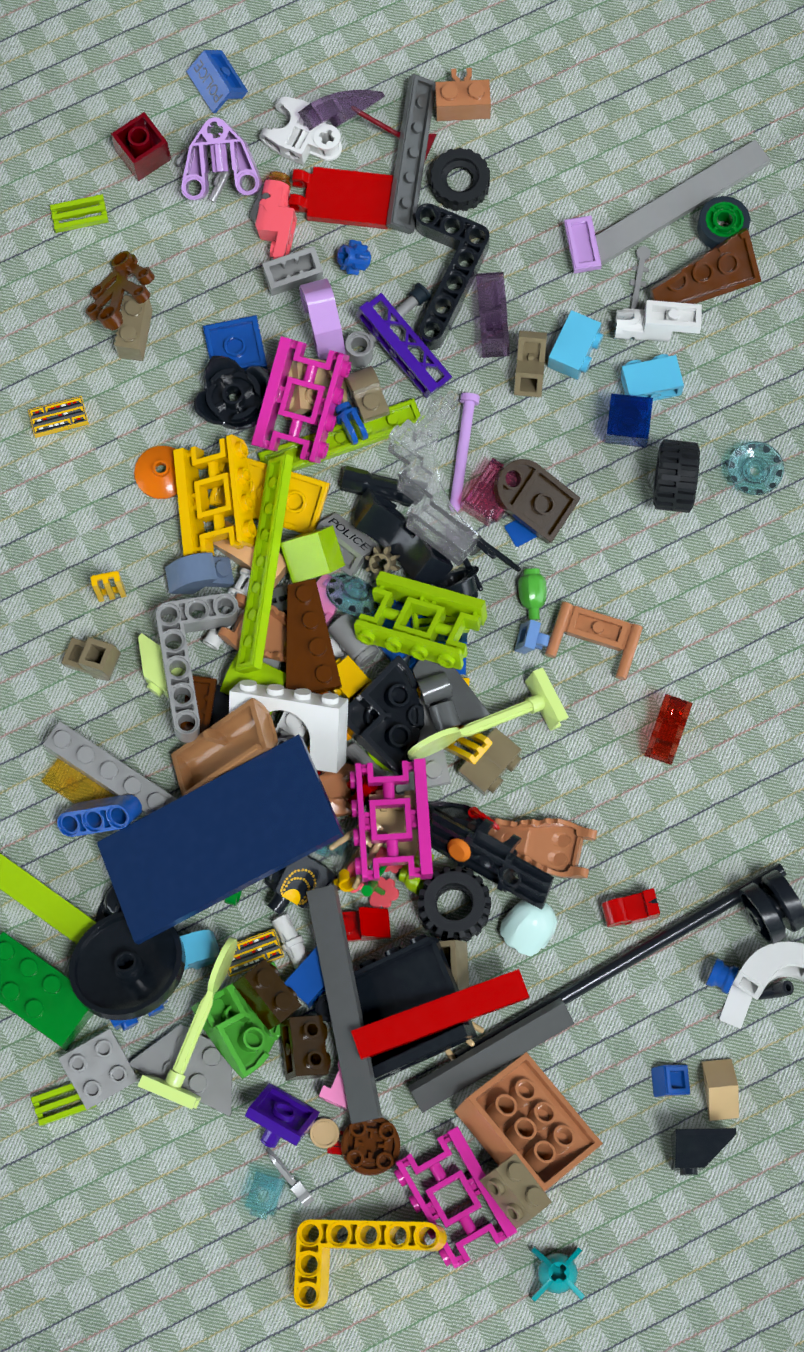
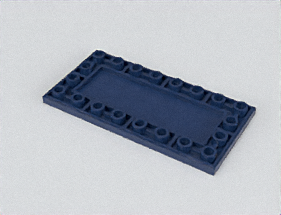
[97,734,344,945]

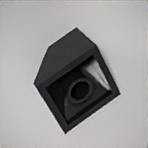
[671,1128,737,1176]

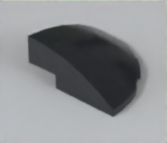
[347,655,424,776]

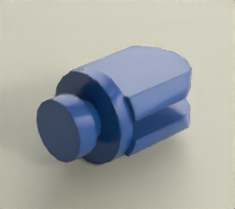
[335,401,368,445]

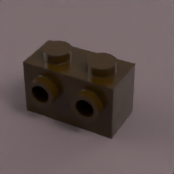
[233,959,302,1030]
[279,1015,331,1081]

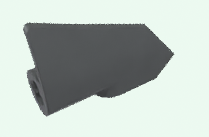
[413,660,489,733]

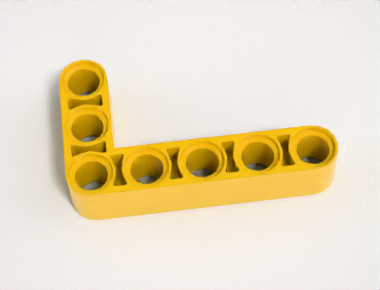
[294,1219,447,1310]

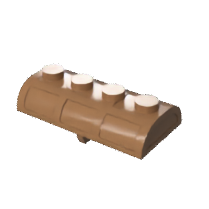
[171,698,278,796]

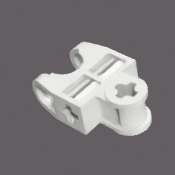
[259,97,342,165]

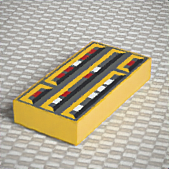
[28,396,89,438]
[220,929,285,978]

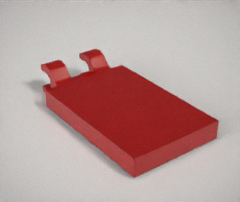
[289,166,394,230]

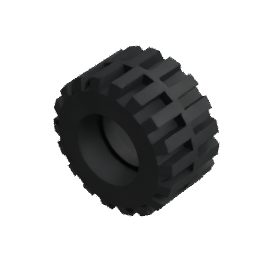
[653,439,700,513]
[418,866,491,942]

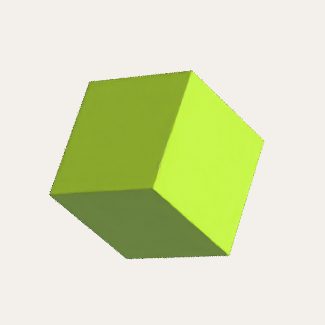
[280,525,345,583]

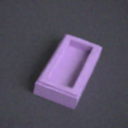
[564,216,602,274]

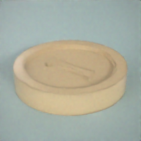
[310,1118,340,1149]

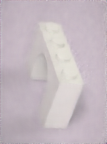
[229,680,348,773]

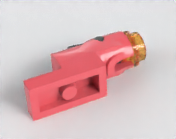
[250,171,297,259]

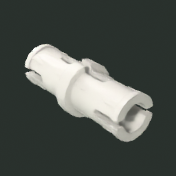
[272,914,308,970]

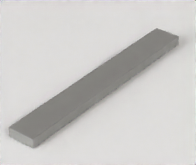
[588,140,771,273]

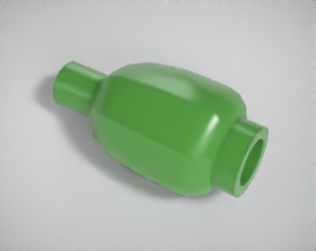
[518,568,547,621]

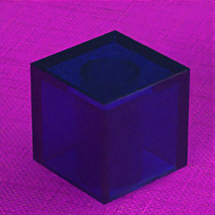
[605,393,653,448]

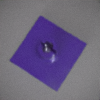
[245,1083,320,1148]

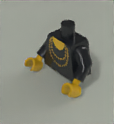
[264,855,356,915]

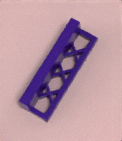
[355,293,452,399]

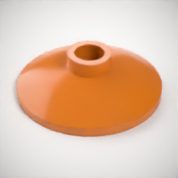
[134,446,177,499]

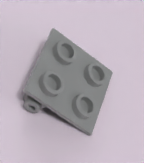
[58,1029,138,1110]

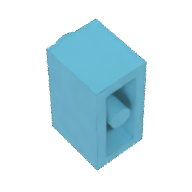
[548,310,604,380]
[620,354,684,406]

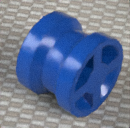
[706,958,739,994]

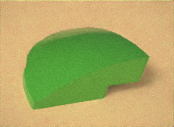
[191,962,281,1079]

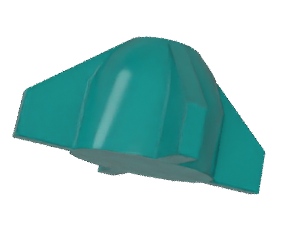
[531,1247,585,1302]

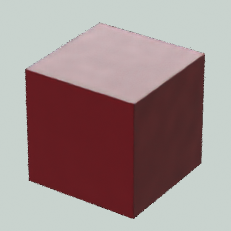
[111,112,171,181]

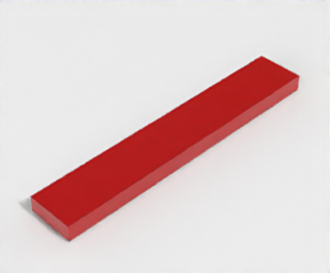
[351,969,530,1060]

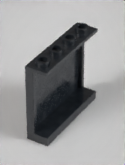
[354,934,477,1083]

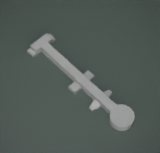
[630,246,651,309]

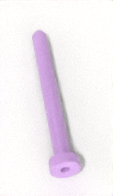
[449,393,480,513]

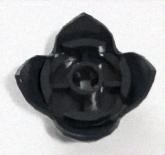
[194,356,271,430]

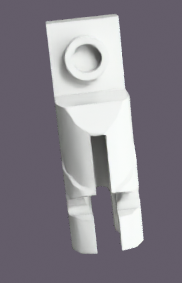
[614,300,702,342]

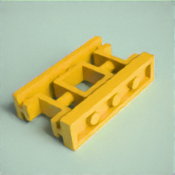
[173,434,257,557]

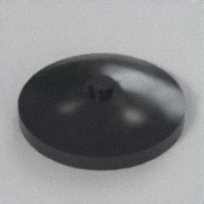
[69,911,186,1020]

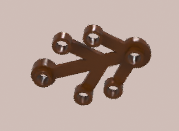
[85,251,155,331]

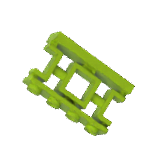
[354,571,487,670]

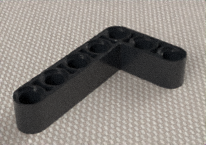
[415,203,490,350]

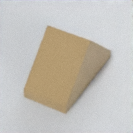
[702,1059,739,1121]

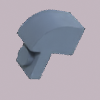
[165,552,234,594]

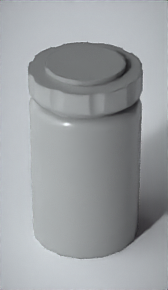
[328,613,379,668]

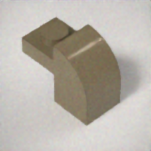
[514,330,547,397]
[345,366,390,423]
[61,637,121,681]

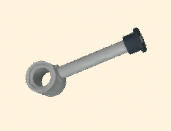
[345,283,432,367]

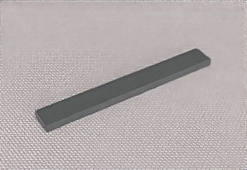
[306,885,382,1124]

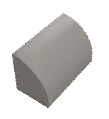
[262,246,323,296]

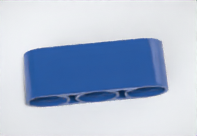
[57,795,142,837]

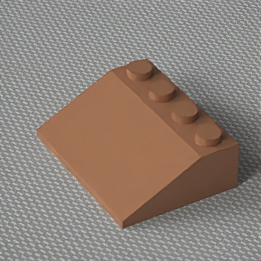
[454,1052,603,1192]

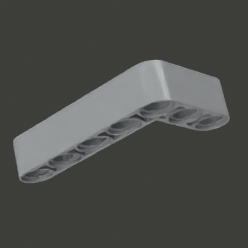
[156,593,238,743]

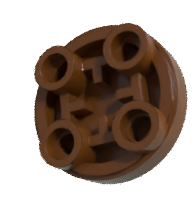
[341,1118,400,1176]

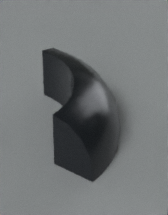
[354,488,453,583]

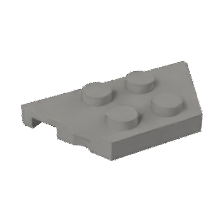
[129,1025,233,1117]

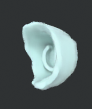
[500,900,557,957]

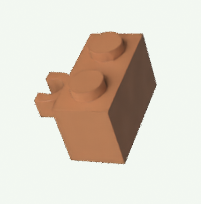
[435,68,491,121]

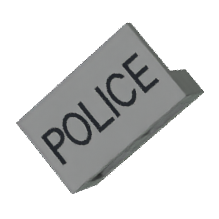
[316,512,379,577]

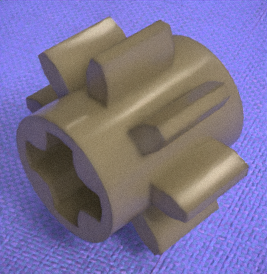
[365,546,400,580]

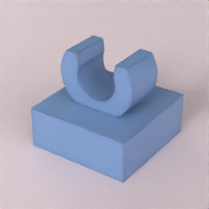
[514,620,550,654]

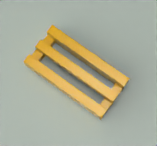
[90,571,127,602]
[444,725,492,764]

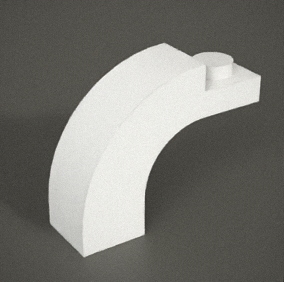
[733,942,804,1000]

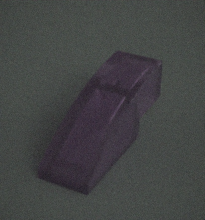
[298,90,385,131]
[476,272,510,358]

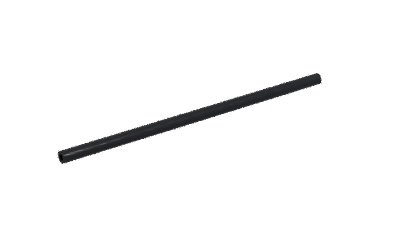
[454,863,787,1058]

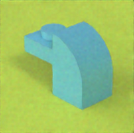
[180,930,220,970]

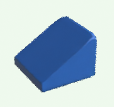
[651,1065,690,1097]

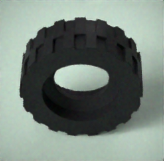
[430,148,490,211]

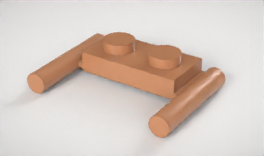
[545,602,643,680]

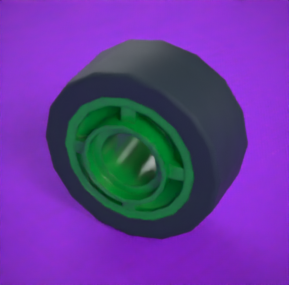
[697,196,751,249]

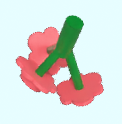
[347,846,404,908]

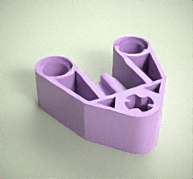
[181,117,262,200]
[299,278,346,360]

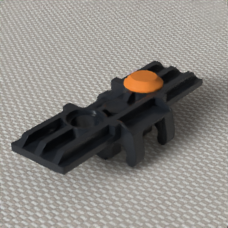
[430,810,554,910]

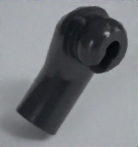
[758,980,794,1000]

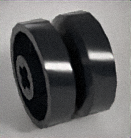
[739,870,804,944]

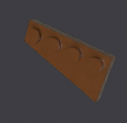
[649,228,761,304]
[286,578,342,694]

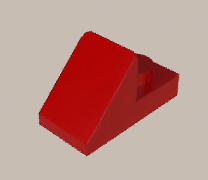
[342,907,391,942]

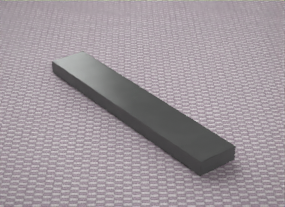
[386,74,435,234]
[408,998,574,1113]

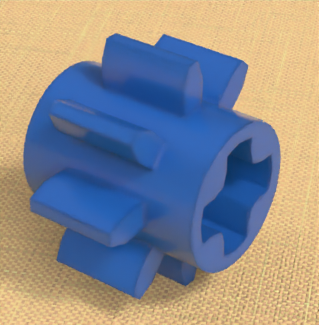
[337,240,371,275]

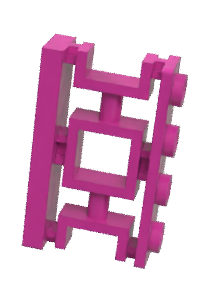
[251,336,351,464]
[350,758,433,882]
[393,1126,517,1269]

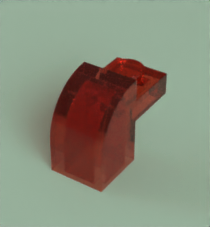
[644,694,693,765]

